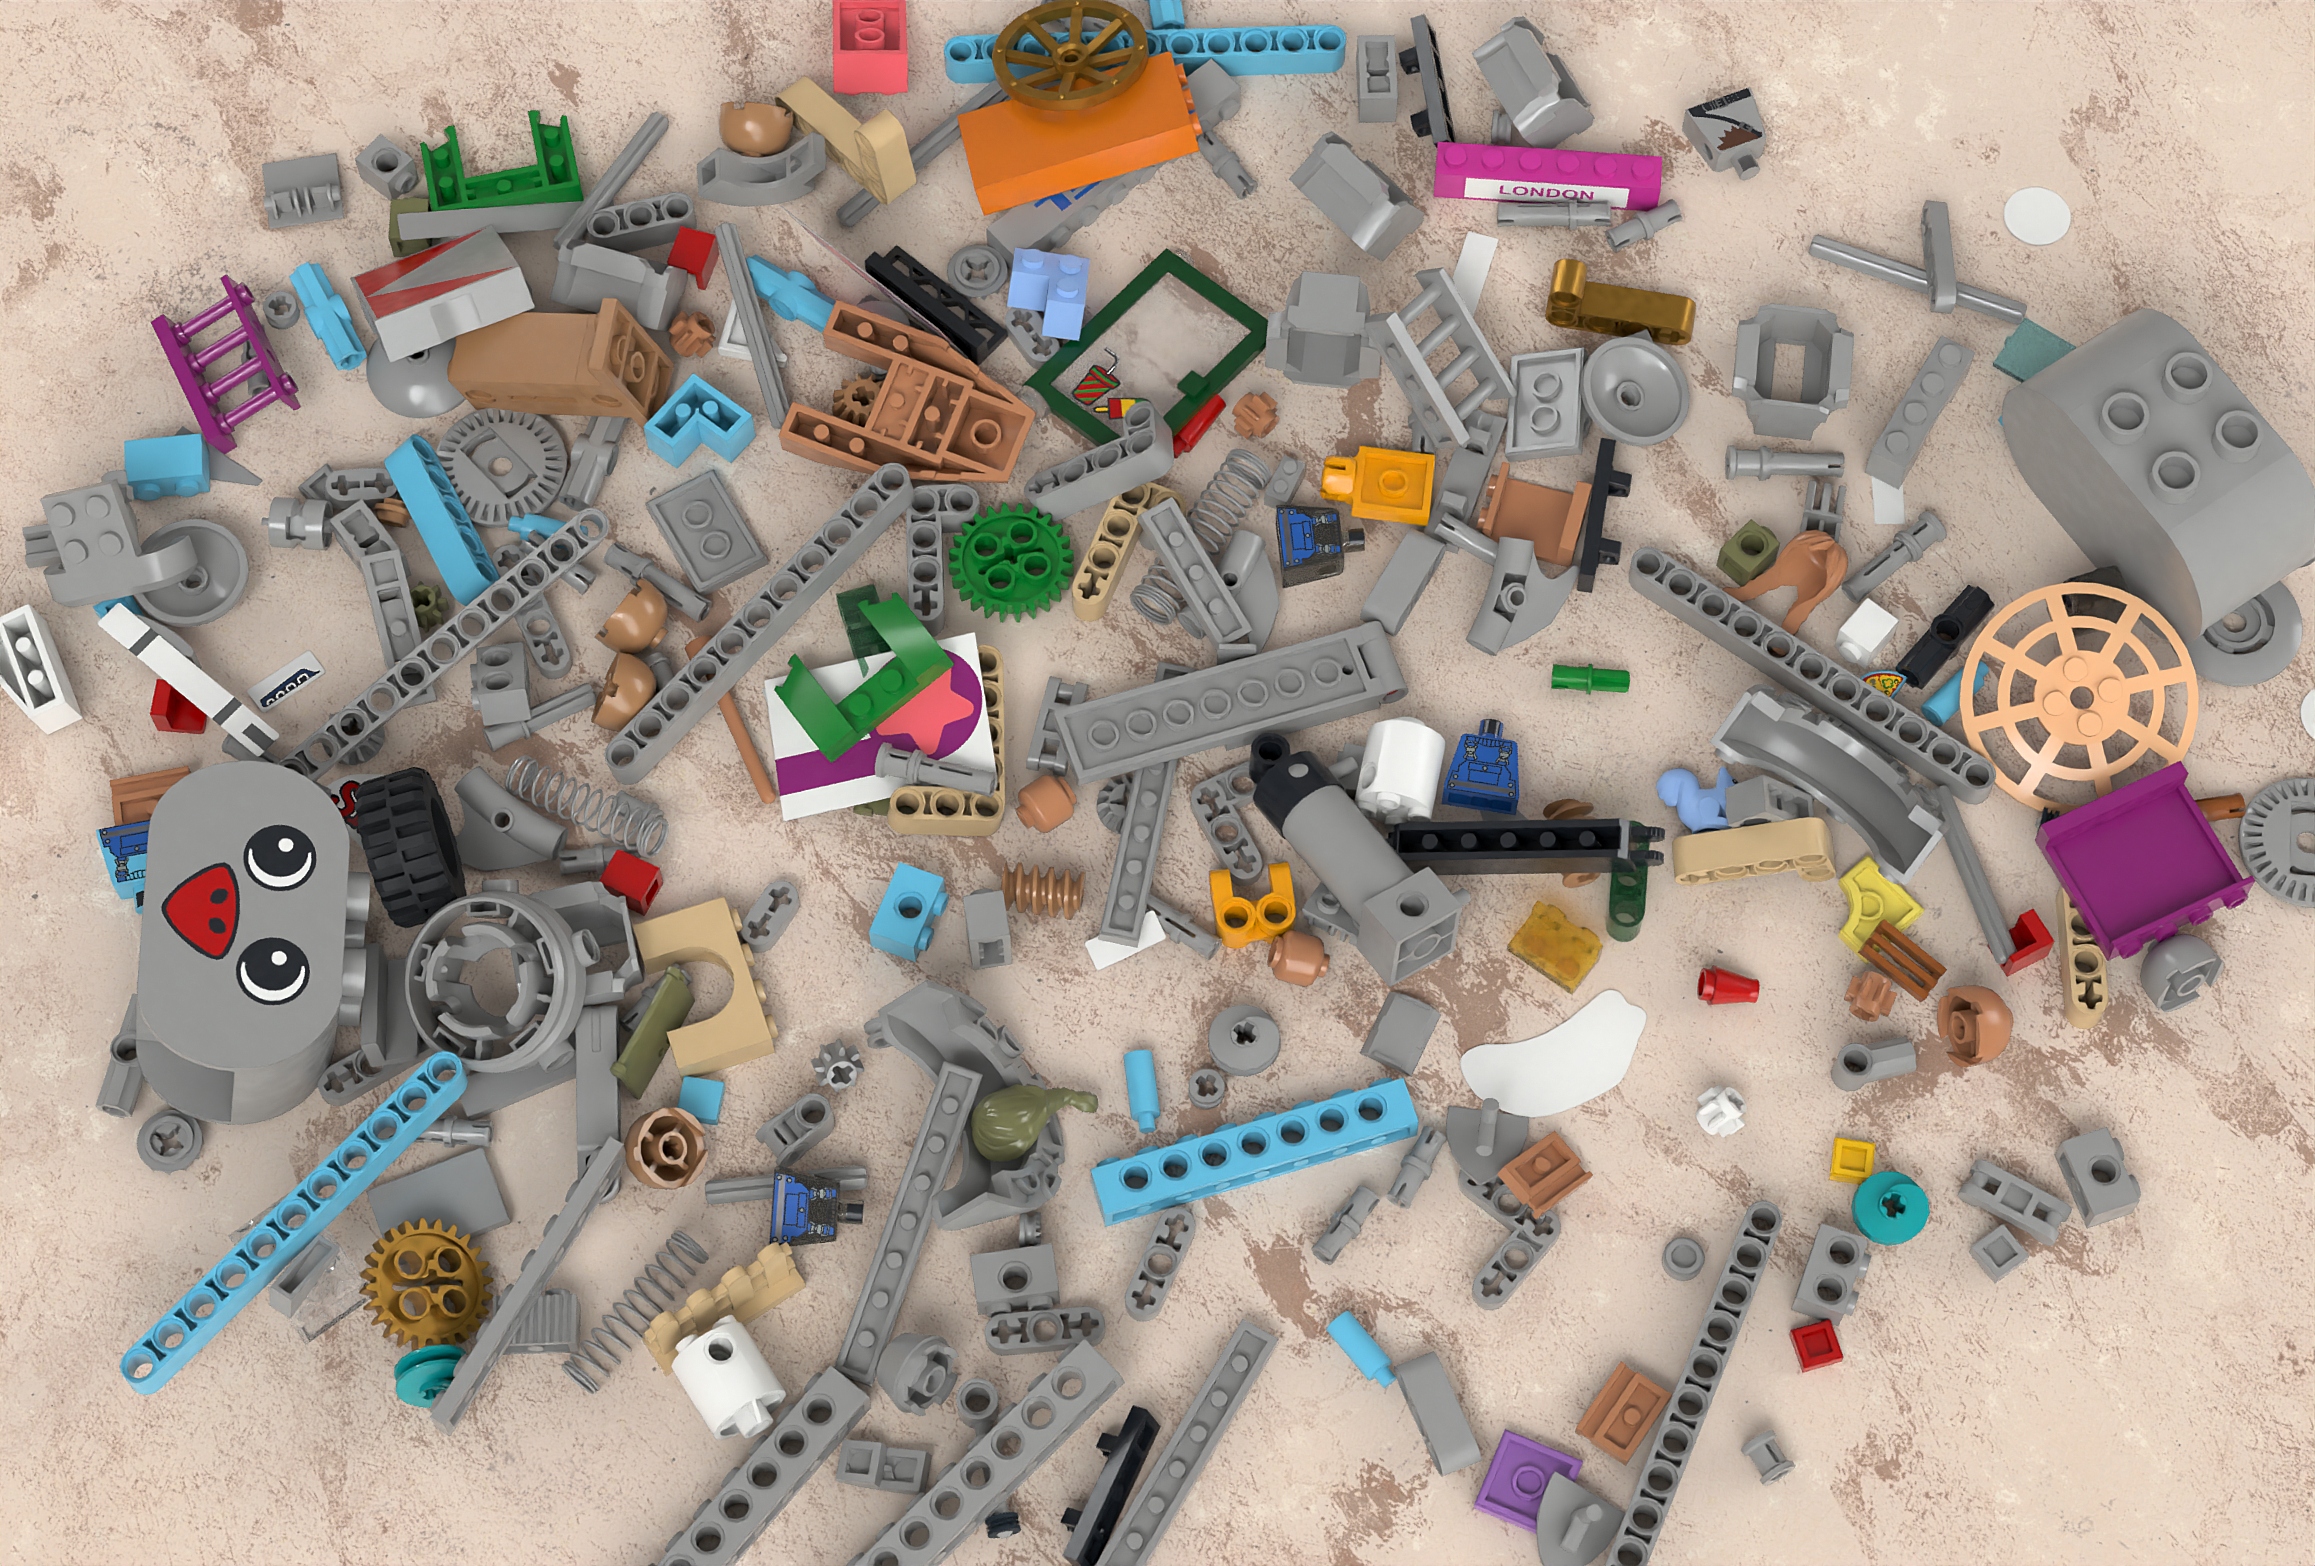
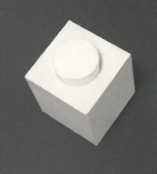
[1834,598,1899,669]

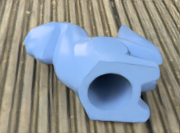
[1656,767,1739,834]

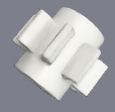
[1696,1085,1747,1138]

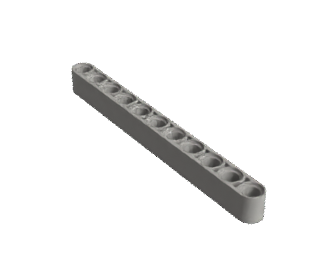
[604,463,915,785]
[277,508,609,783]
[1629,547,1996,805]
[1605,1200,1783,1566]

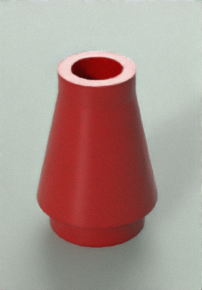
[1697,965,1760,1005]

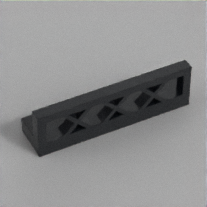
[865,245,1008,366]

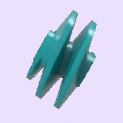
[1851,1171,1930,1246]
[394,1344,468,1408]

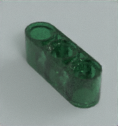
[836,584,893,678]
[1605,820,1650,942]

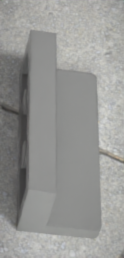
[360,942,420,1067]

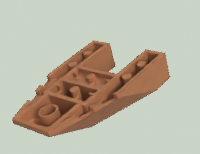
[778,300,1036,484]

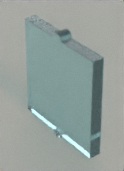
[1992,317,2077,383]

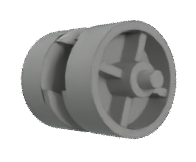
[262,497,333,551]

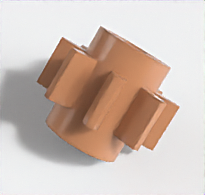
[668,311,716,358]
[1232,392,1279,439]
[1844,971,1897,1022]

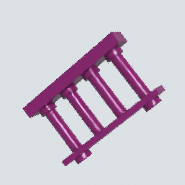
[151,274,301,454]

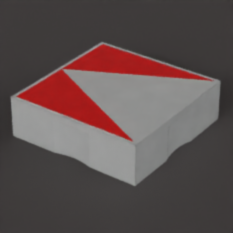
[350,224,535,363]

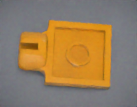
[1320,446,1435,526]

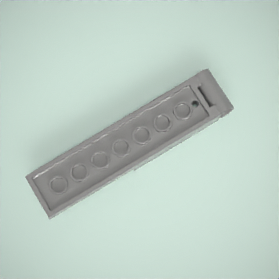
[1053,621,1409,786]

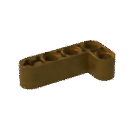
[1545,259,1696,345]

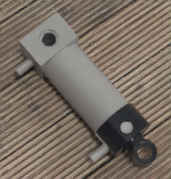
[1249,733,1471,988]

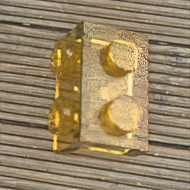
[1507,901,1603,995]

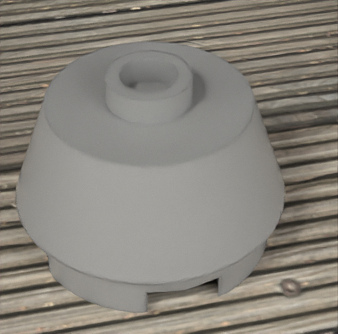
[877,1333,959,1416]

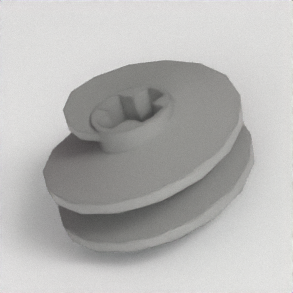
[1208,1004,1281,1077]

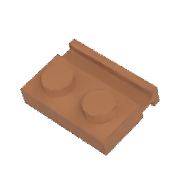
[109,766,191,826]
[1497,1131,1593,1219]
[1575,1361,1672,1466]

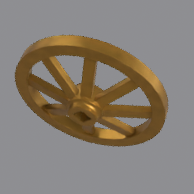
[992,0,1149,111]

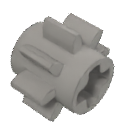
[811,1039,864,1092]

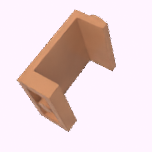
[1476,462,1592,567]

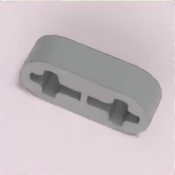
[1005,307,1060,370]
[324,468,398,509]
[741,881,800,953]

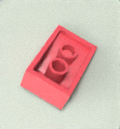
[833,0,908,95]

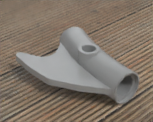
[1177,530,1280,655]
[1466,536,1580,656]
[454,766,569,871]

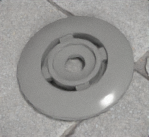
[435,408,568,528]
[2170,581,2303,687]
[2238,778,2315,908]

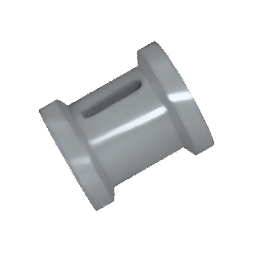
[1741,1430,1795,1486]

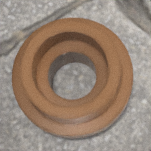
[374,498,412,528]

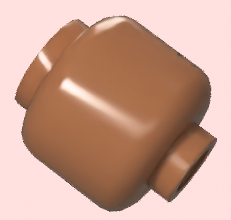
[1015,774,1077,833]
[1267,930,1330,987]

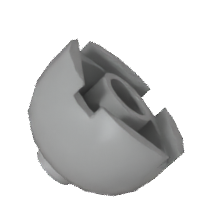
[2140,934,2224,1012]

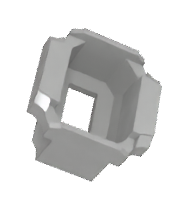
[1472,16,1595,149]
[1289,131,1425,262]
[550,237,688,332]
[1265,271,1381,389]
[1731,303,1854,441]
[506,881,644,1007]

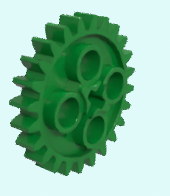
[948,503,1074,623]

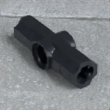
[1896,585,1995,690]

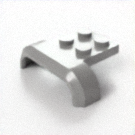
[40,479,198,607]

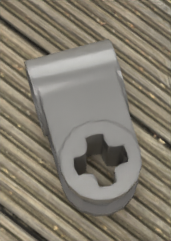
[755,1093,835,1169]

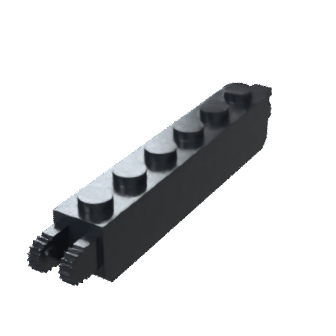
[1385,818,1665,875]

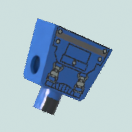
[1441,719,1519,815]

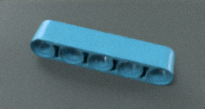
[384,434,500,606]

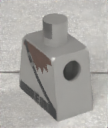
[1682,87,1766,180]

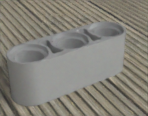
[587,192,697,253]
[1359,528,1447,636]
[1394,1351,1481,1477]

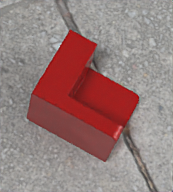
[667,226,720,290]
[150,679,208,734]
[598,850,663,916]
[1987,909,2055,977]

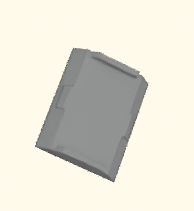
[1360,992,1441,1076]

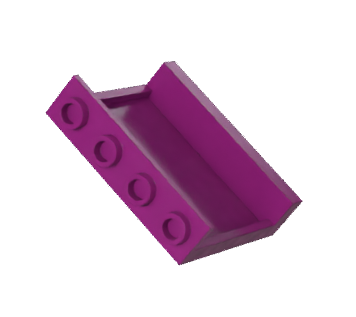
[2035,761,2255,961]

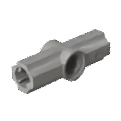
[559,416,629,512]
[96,994,144,1118]

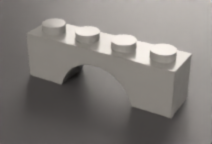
[1865,335,1975,490]

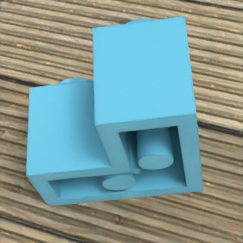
[643,373,756,469]

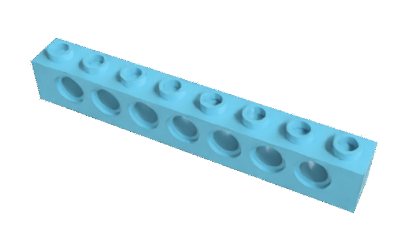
[1091,1078,1419,1227]

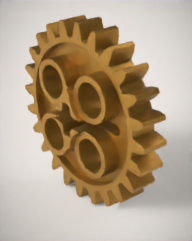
[359,1218,494,1351]

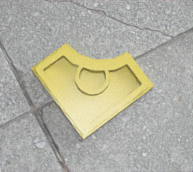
[1838,855,1924,964]

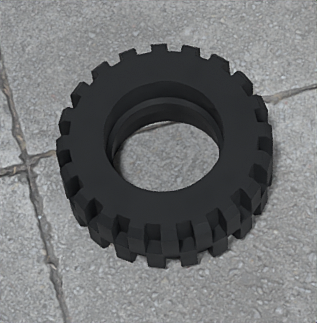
[355,767,467,928]

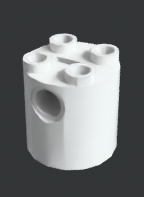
[1355,717,1446,832]
[671,1315,786,1440]

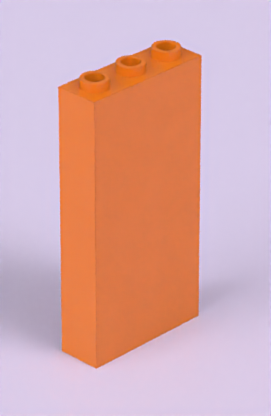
[957,51,1203,216]

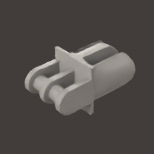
[1800,480,1846,543]

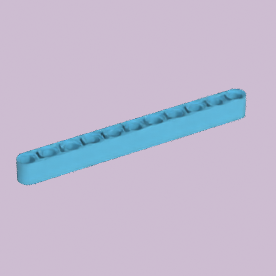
[944,25,1346,84]
[120,1051,468,1395]

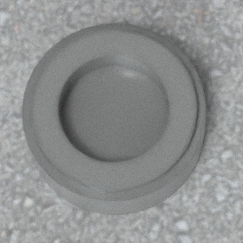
[1662,1237,1705,1281]

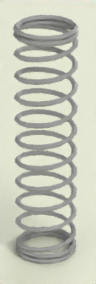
[505,755,669,858]
[561,1230,709,1394]

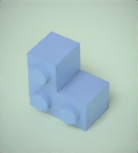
[1007,248,1090,341]

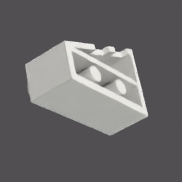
[0,604,83,735]

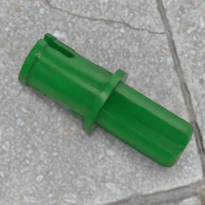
[1551,664,1630,695]

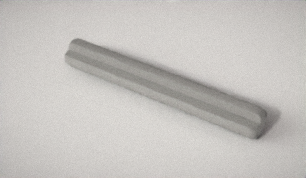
[705,1165,868,1205]

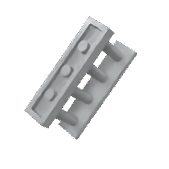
[1364,267,1517,449]

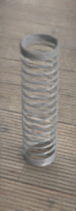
[1130,449,1272,625]

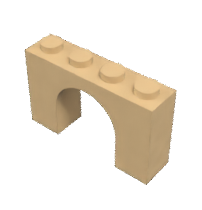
[632,896,779,1082]

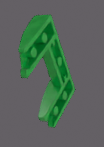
[420,110,584,211]
[774,592,955,763]

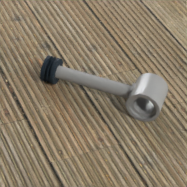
[956,1378,1021,1539]

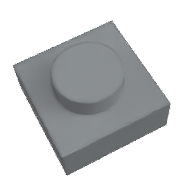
[1969,1224,2030,1284]

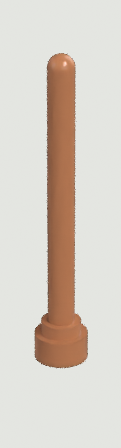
[685,635,776,804]

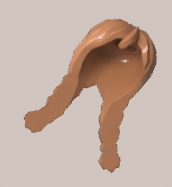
[1722,530,1848,656]

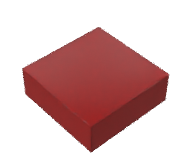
[1789,1319,1844,1373]

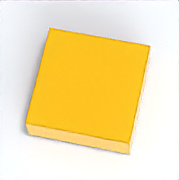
[1829,1137,1876,1185]

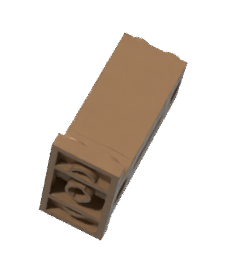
[447,298,674,431]

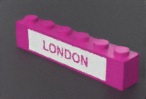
[1433,142,1662,211]

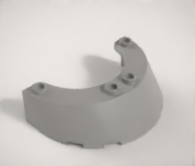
[1709,684,1951,886]
[878,980,1065,1231]

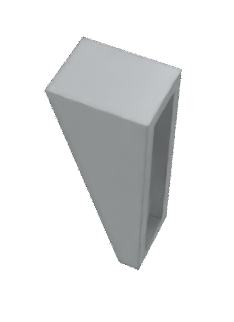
[269,1234,339,1319]

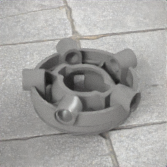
[404,879,600,1076]

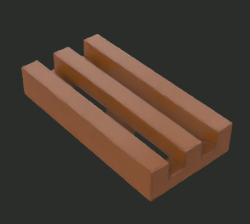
[1858,919,1947,1002]

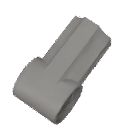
[1831,1036,1917,1092]

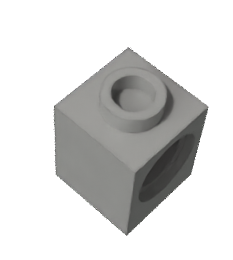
[355,134,418,201]

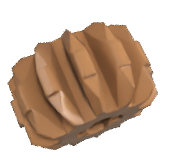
[832,372,884,428]

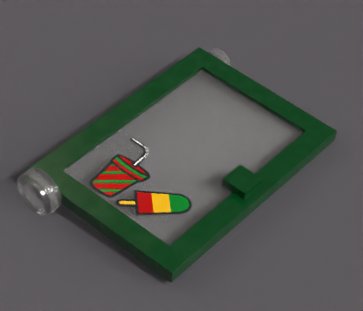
[1015,248,1268,447]

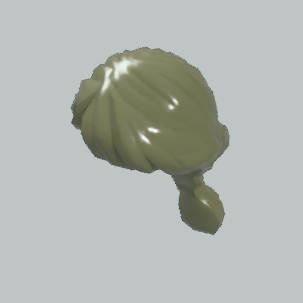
[970,1084,1099,1162]

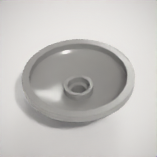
[366,337,466,418]
[1581,337,1689,447]
[135,519,249,627]

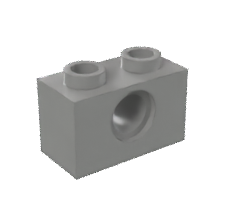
[2054,1127,2141,1229]
[970,1243,1060,1318]

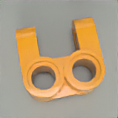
[1209,862,1296,949]

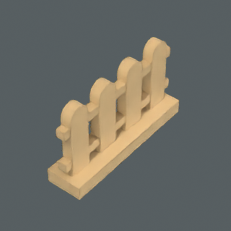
[642,1242,806,1376]

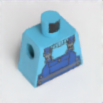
[96,820,150,915]

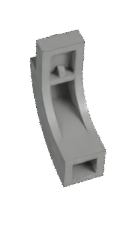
[697,132,827,207]

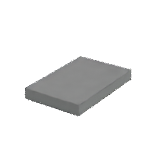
[1505,347,1588,462]
[645,469,768,597]
[366,1147,511,1266]

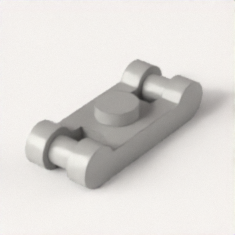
[1026,676,1089,777]
[1958,1159,2072,1246]

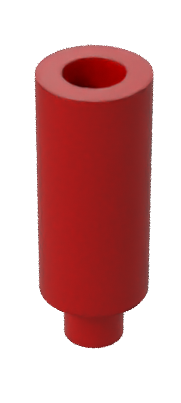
[1173,394,1226,459]

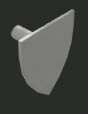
[1446,1098,1529,1186]
[1536,1471,1626,1566]

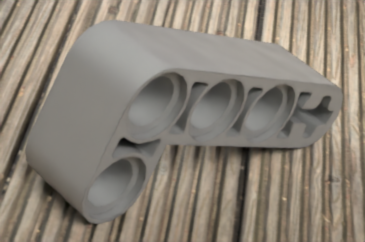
[1024,401,1174,522]
[906,484,980,637]

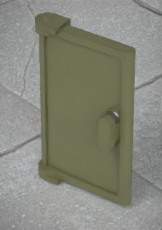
[609,965,695,1100]

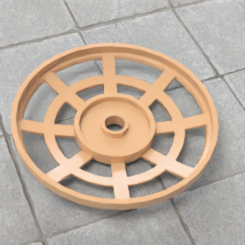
[1959,582,2199,816]

